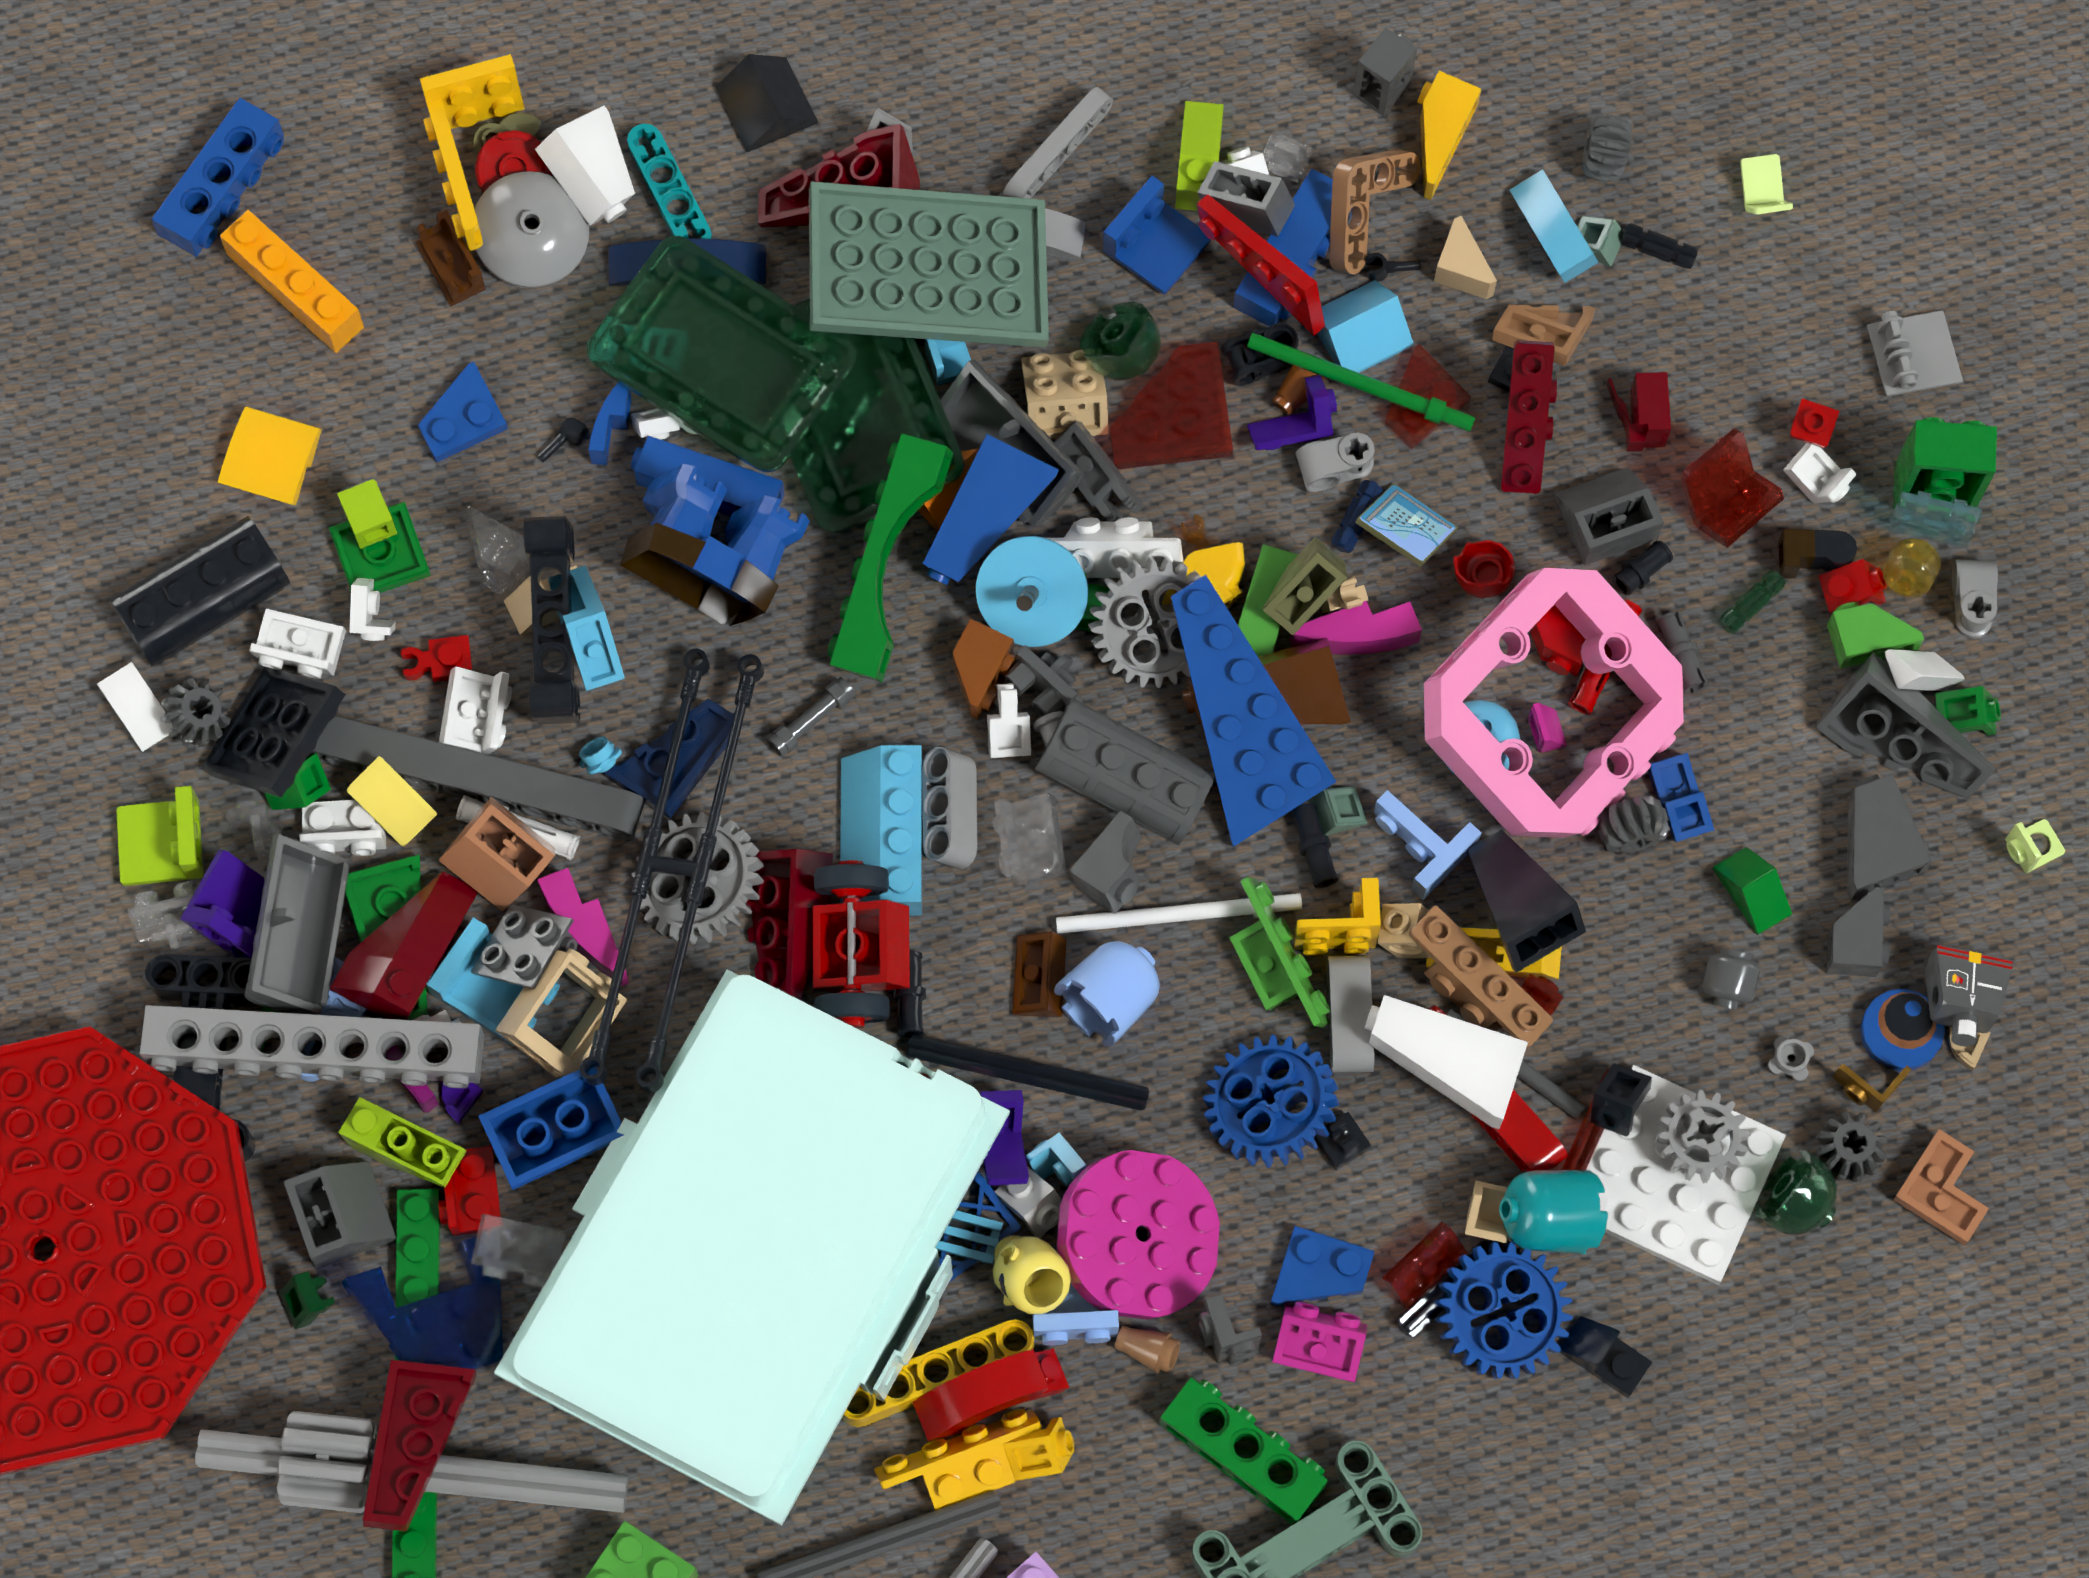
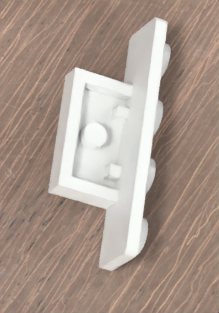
[1047,517,1183,578]

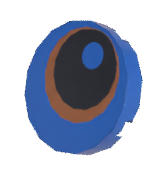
[1860,989,1945,1072]

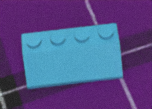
[840,745,922,916]

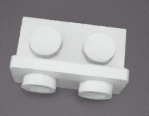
[299,800,386,856]

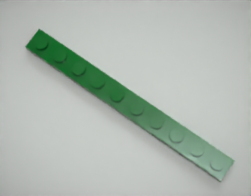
[392,1189,441,1578]

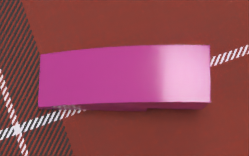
[1289,601,1422,655]
[537,868,629,986]

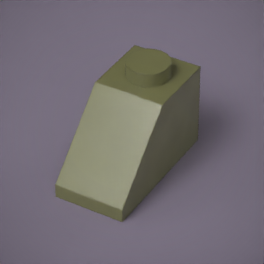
[1263,537,1348,635]

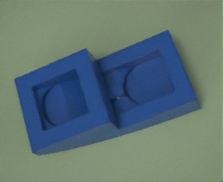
[588,378,632,465]
[1648,753,1714,842]

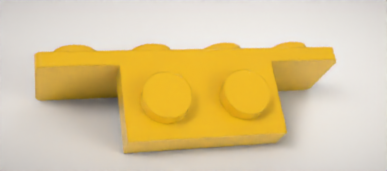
[874,1409,1042,1510]

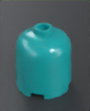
[1499,1170,1608,1254]

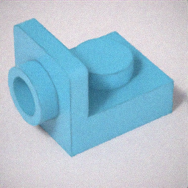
[1026,1133,1087,1186]

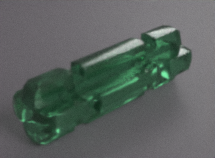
[1719,569,1786,634]

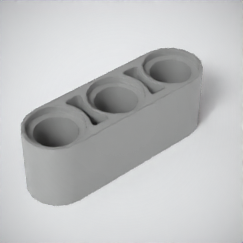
[922,747,977,869]
[1327,955,1374,1073]

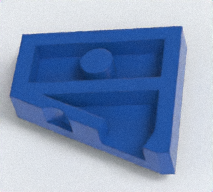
[418,361,508,463]
[1270,1226,1375,1306]

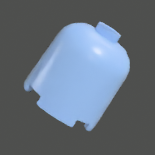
[1054,941,1160,1046]

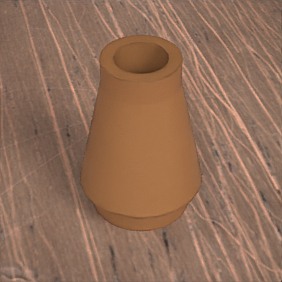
[1115,1325,1181,1373]

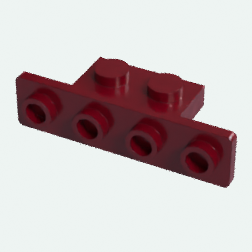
[1501,340,1557,494]

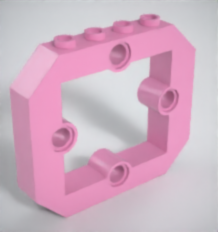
[1424,568,1684,838]

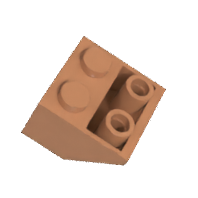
[439,797,555,912]

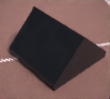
[715,54,818,153]

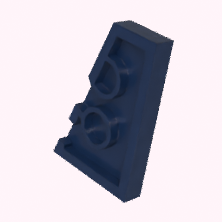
[604,699,743,819]

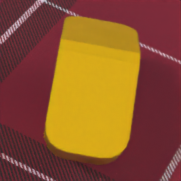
[1162,542,1245,609]

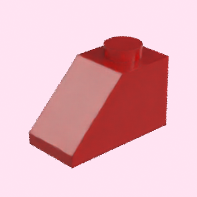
[1530,604,1586,677]

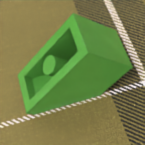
[1827,602,1924,669]

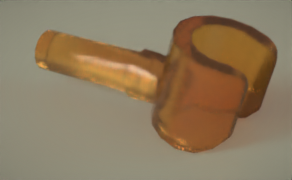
[1181,514,1211,550]

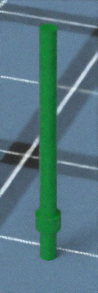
[1247,332,1475,432]

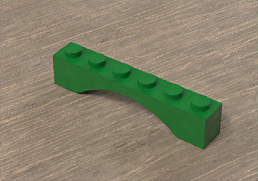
[828,433,954,683]

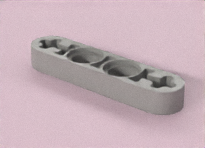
[1003,87,1114,199]

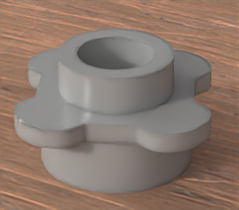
[1768,1036,1814,1082]

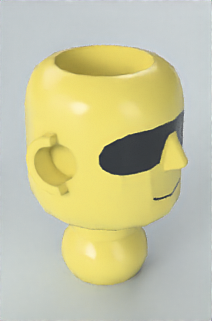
[992,1235,1071,1314]

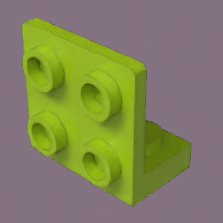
[116,786,204,886]

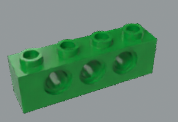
[1159,1377,1328,1525]

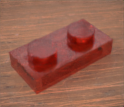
[1382,1221,1468,1309]

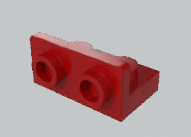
[437,1145,503,1236]

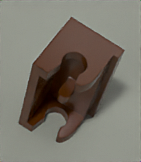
[415,209,486,307]

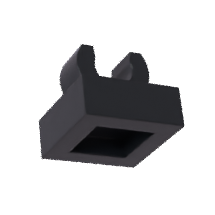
[1313,1112,1372,1171]

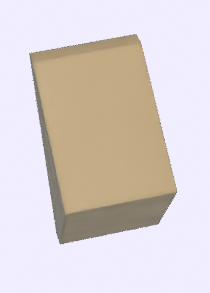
[1434,216,1497,299]

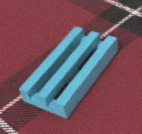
[935,1210,1003,1264]

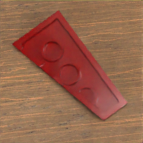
[1197,194,1325,336]

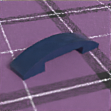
[609,239,766,286]

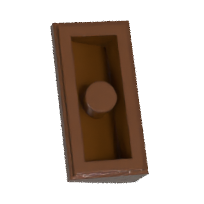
[1012,931,1067,1018]

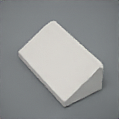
[1885,649,1965,691]

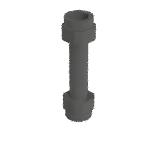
[767,677,856,757]

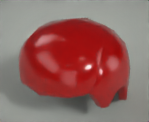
[1453,540,1516,599]

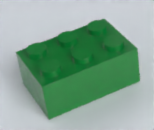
[1893,417,1997,515]

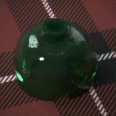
[1080,301,1161,381]
[1755,1150,1837,1236]

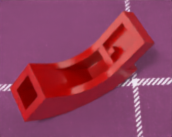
[913,1348,1069,1441]

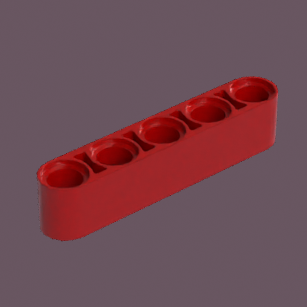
[1429,1005,1568,1172]

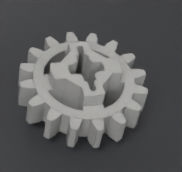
[1656,1090,1750,1183]

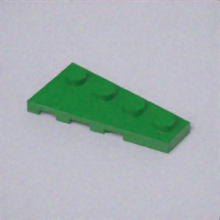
[345,854,428,1020]

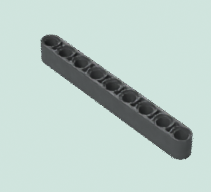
[312,716,645,841]

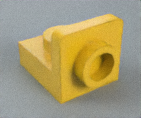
[1003,1417,1074,1481]

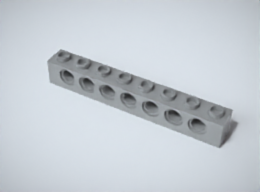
[140,1005,485,1088]

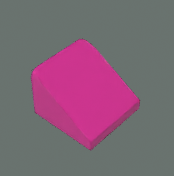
[1527,703,1567,753]

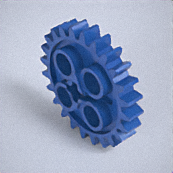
[1203,1035,1339,1168]
[1435,1242,1573,1379]

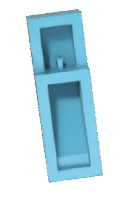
[1510,169,1599,283]

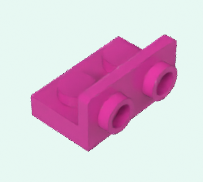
[1272,1302,1368,1382]

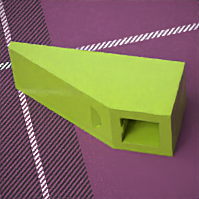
[338,1097,466,1187]

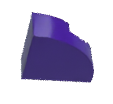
[441,1081,483,1125]

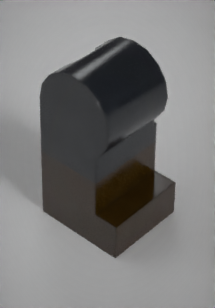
[1778,529,1857,579]

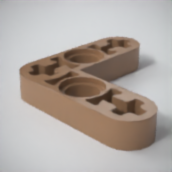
[1329,149,1420,275]

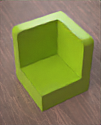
[337,479,397,549]

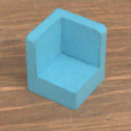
[925,339,971,386]

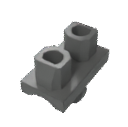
[1004,645,1078,718]

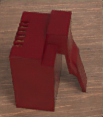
[1606,372,1671,452]

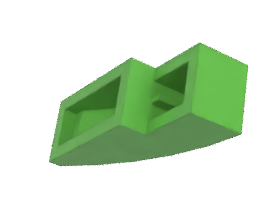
[1238,544,1298,657]

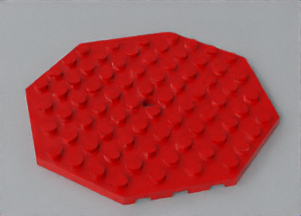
[0,1026,267,1475]

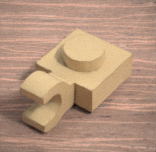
[1321,576,1368,613]

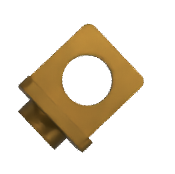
[1832,1063,1911,1112]

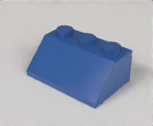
[478,1067,625,1190]

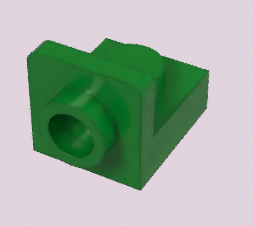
[1935,686,2001,735]

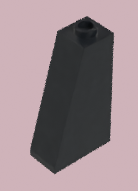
[1468,829,1586,973]

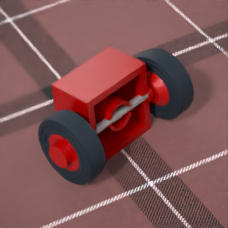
[813,860,910,1028]

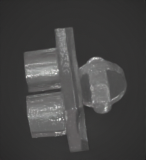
[128,881,196,950]

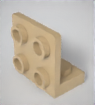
[1021,350,1109,439]

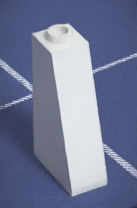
[1364,995,1528,1129]

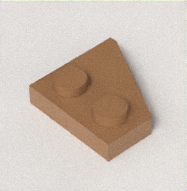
[1492,305,1595,366]

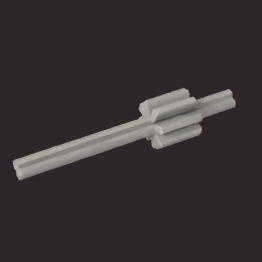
[195,1411,629,1513]

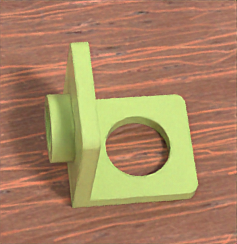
[1740,154,1793,214]
[2005,819,2065,874]

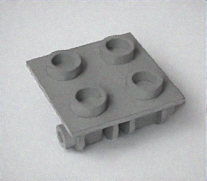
[1867,310,1963,397]

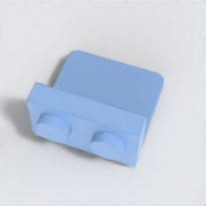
[1032,1283,1119,1345]

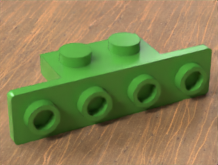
[1229,876,1330,1028]

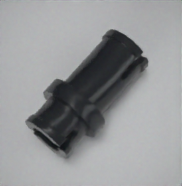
[1612,540,1673,596]

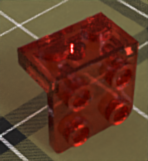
[1681,428,1784,548]

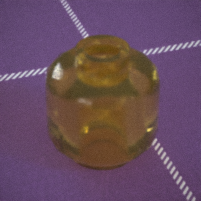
[1883,538,1941,598]

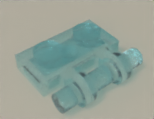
[1888,491,1982,548]

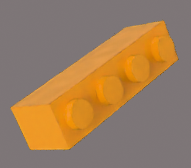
[220,210,364,353]

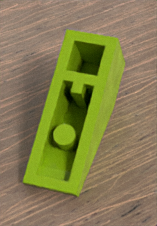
[1175,101,1224,211]

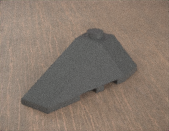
[1816,653,1995,799]

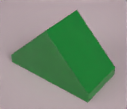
[1712,847,1792,936]

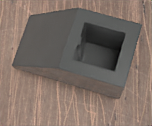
[1826,887,1890,977]

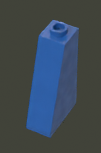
[922,434,1059,585]

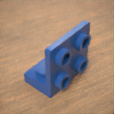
[1103,176,1211,295]

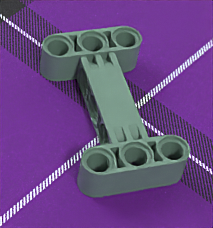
[1191,1441,1422,1578]

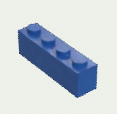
[1233,168,1352,327]

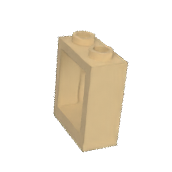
[495,948,627,1078]

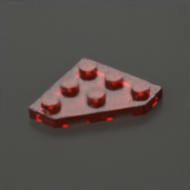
[1110,342,1233,469]

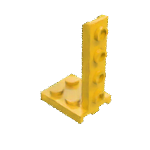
[420,54,524,251]

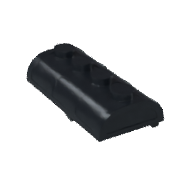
[109,516,290,667]

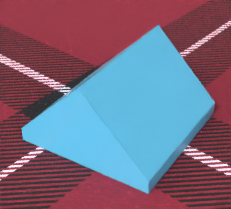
[1317,280,1414,373]

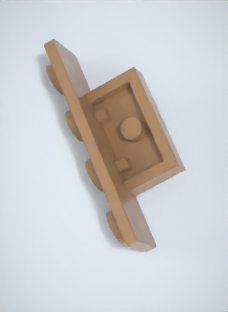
[1409,906,1553,1048]

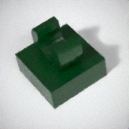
[279,1271,335,1330]

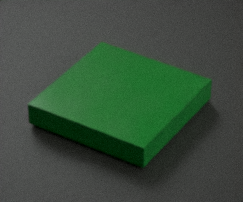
[329,502,431,593]

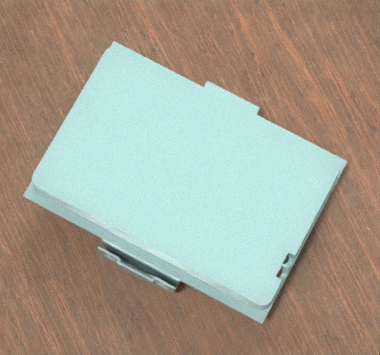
[494,969,1010,1526]

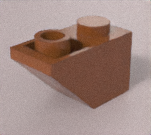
[952,619,1016,720]

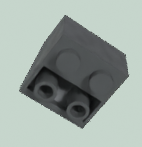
[1554,467,1664,566]
[284,1161,397,1269]

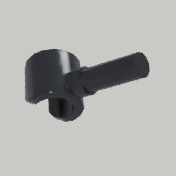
[1365,253,1421,282]
[537,417,589,463]

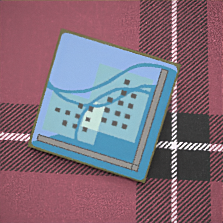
[1355,483,1458,567]

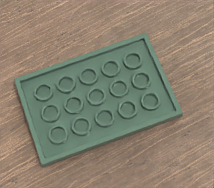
[809,182,1049,348]

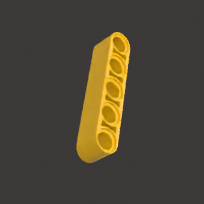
[842,1319,1034,1427]

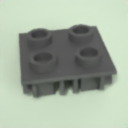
[471,904,577,989]

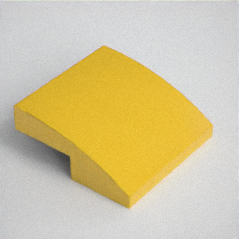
[217,406,322,505]

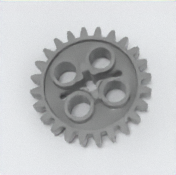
[1088,556,1201,688]
[632,812,764,944]

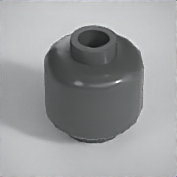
[1702,948,1760,1010]

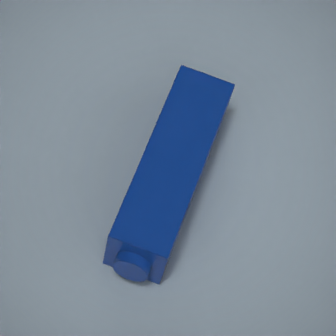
[631,436,785,516]

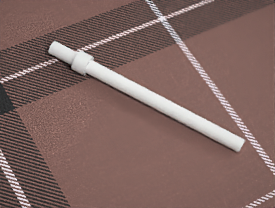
[1056,893,1302,934]

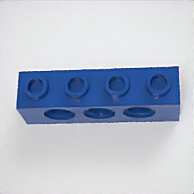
[151,98,284,257]

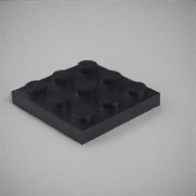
[201,667,346,798]

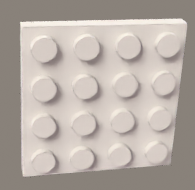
[1586,1065,1786,1285]

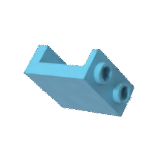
[548,565,625,691]
[427,917,560,1046]

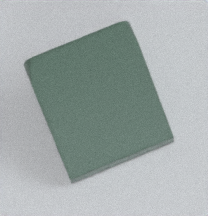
[1577,216,1624,266]
[1309,786,1368,836]

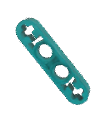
[627,123,712,239]

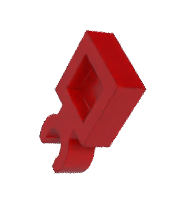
[401,635,473,682]

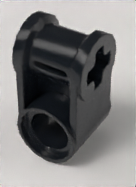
[1220,323,1299,386]

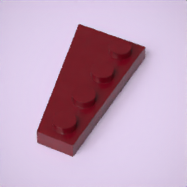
[363,1360,477,1531]

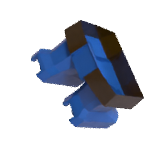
[620,464,810,626]

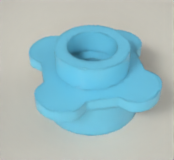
[579,736,622,775]

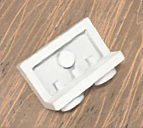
[249,609,346,679]
[439,667,512,755]

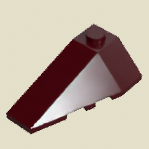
[758,124,920,228]
[746,849,833,1001]
[330,871,478,1020]

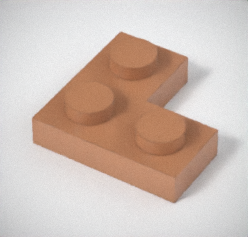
[1893,1129,1989,1246]

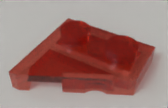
[1385,344,1471,450]

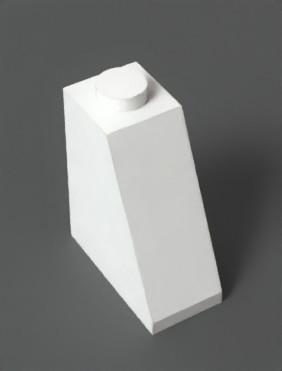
[535,106,635,226]

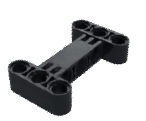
[523,516,580,725]
[145,954,256,1162]

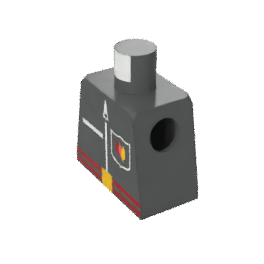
[1924,944,2013,1047]

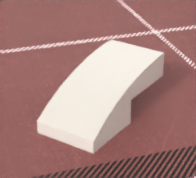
[97,662,173,752]

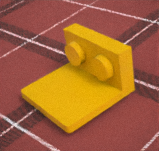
[1293,878,1381,956]

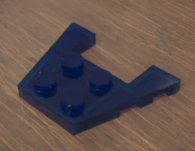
[342,1229,503,1370]

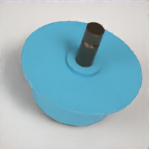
[976,536,1088,647]

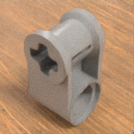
[1295,432,1375,492]
[1952,560,1998,639]

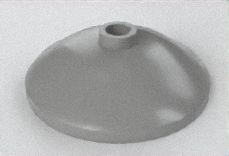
[474,172,589,288]

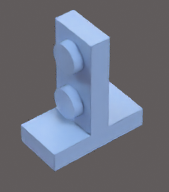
[1373,790,1482,900]

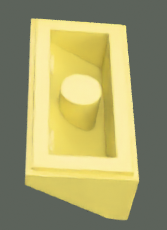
[347,756,437,846]

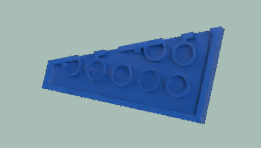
[1171,574,1337,847]

